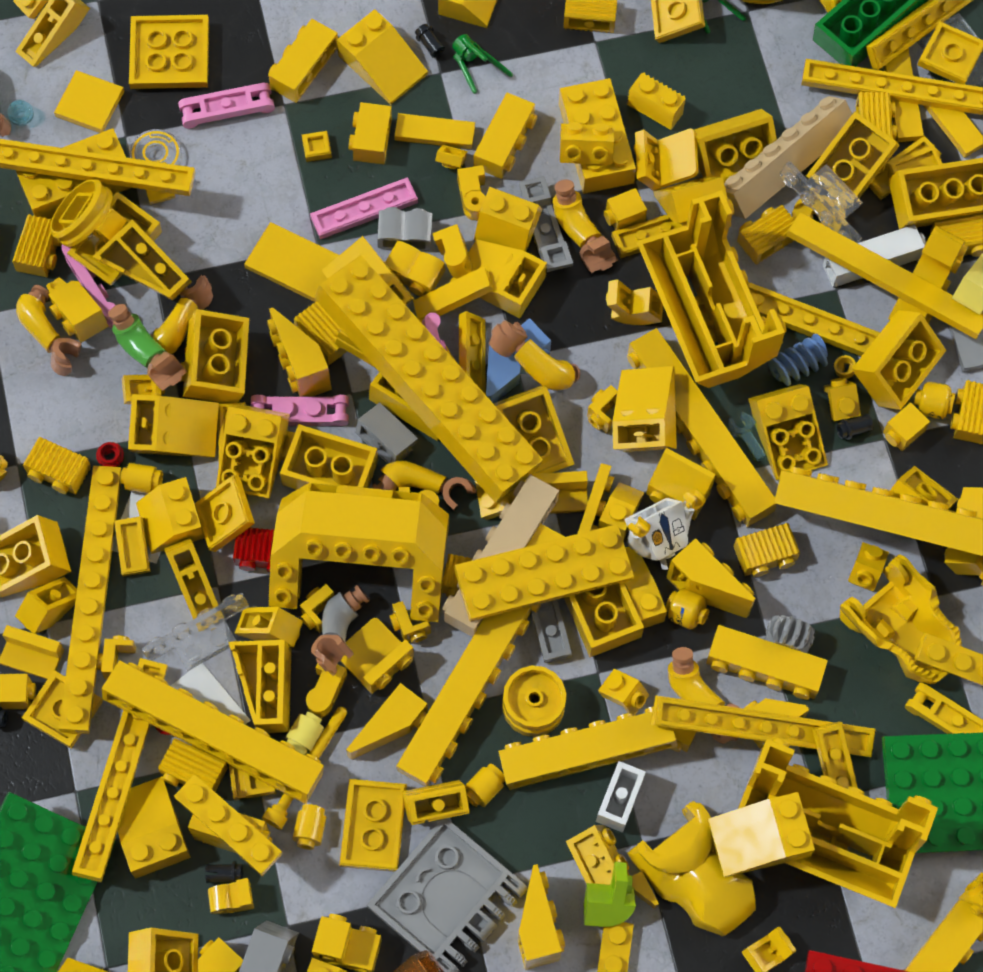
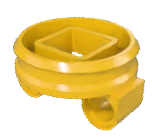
[50,179,127,247]

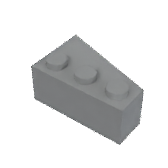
[239,920,299,972]

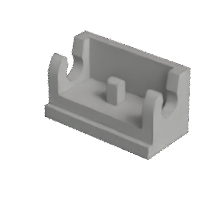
[355,402,418,464]

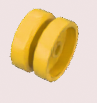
[502,665,566,737]

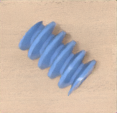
[767,334,828,386]

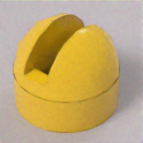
[834,355,856,379]

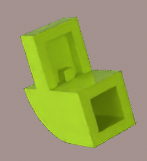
[583,862,636,927]

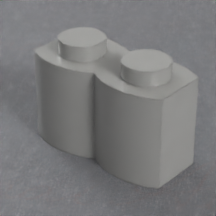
[377,207,432,251]

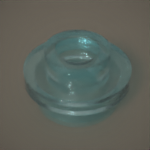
[7,100,34,126]

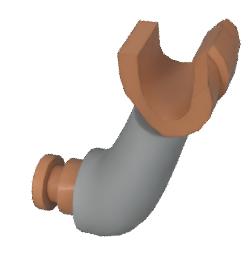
[311,585,370,676]

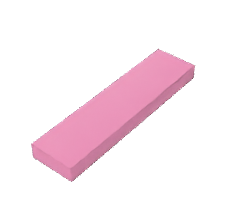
[310,177,418,240]

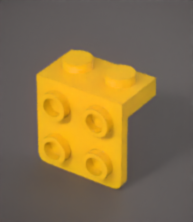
[634,128,699,191]
[340,618,414,694]

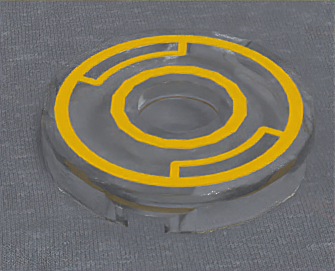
[129,129,183,165]

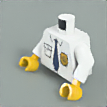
[625,489,706,570]

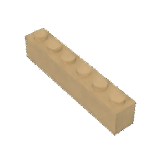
[724,96,852,219]
[442,475,559,637]

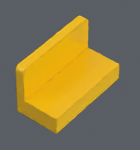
[531,471,588,514]
[0,625,64,680]

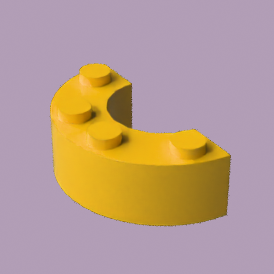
[888,226,969,324]

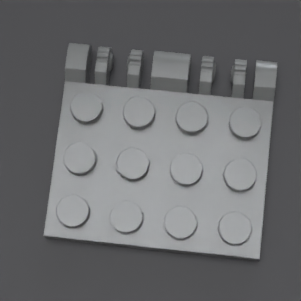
[367,818,528,972]

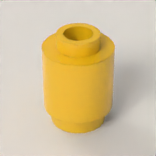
[120,463,163,493]
[465,764,505,807]
[292,804,327,850]

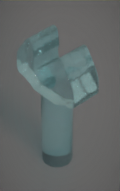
[728,412,766,461]

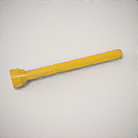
[262,707,347,830]

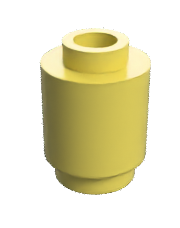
[286,711,324,755]

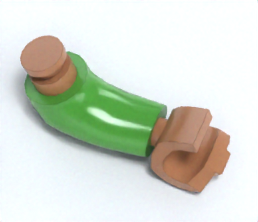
[108,304,187,391]

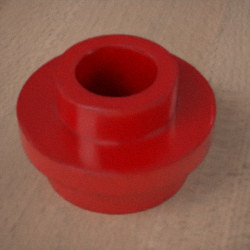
[96,442,124,467]

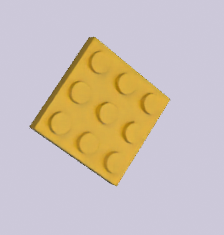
[129,15,209,89]

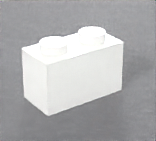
[596,761,646,833]

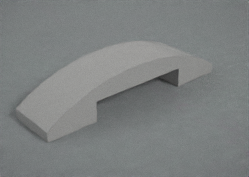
[519,176,573,272]

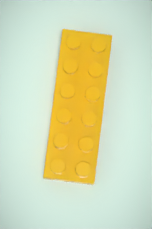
[454,524,634,622]

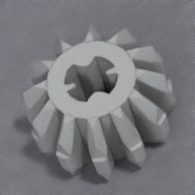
[765,615,815,653]

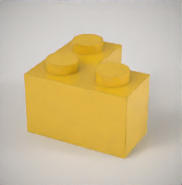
[312,914,382,972]

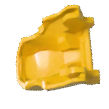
[840,554,962,684]
[627,801,756,936]

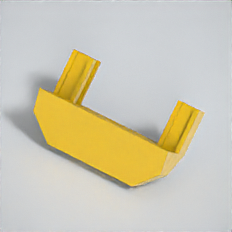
[636,190,786,388]
[268,483,449,622]
[737,738,938,908]

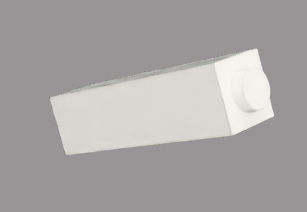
[823,225,926,288]

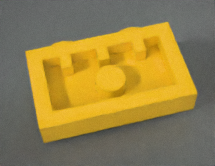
[566,825,629,885]

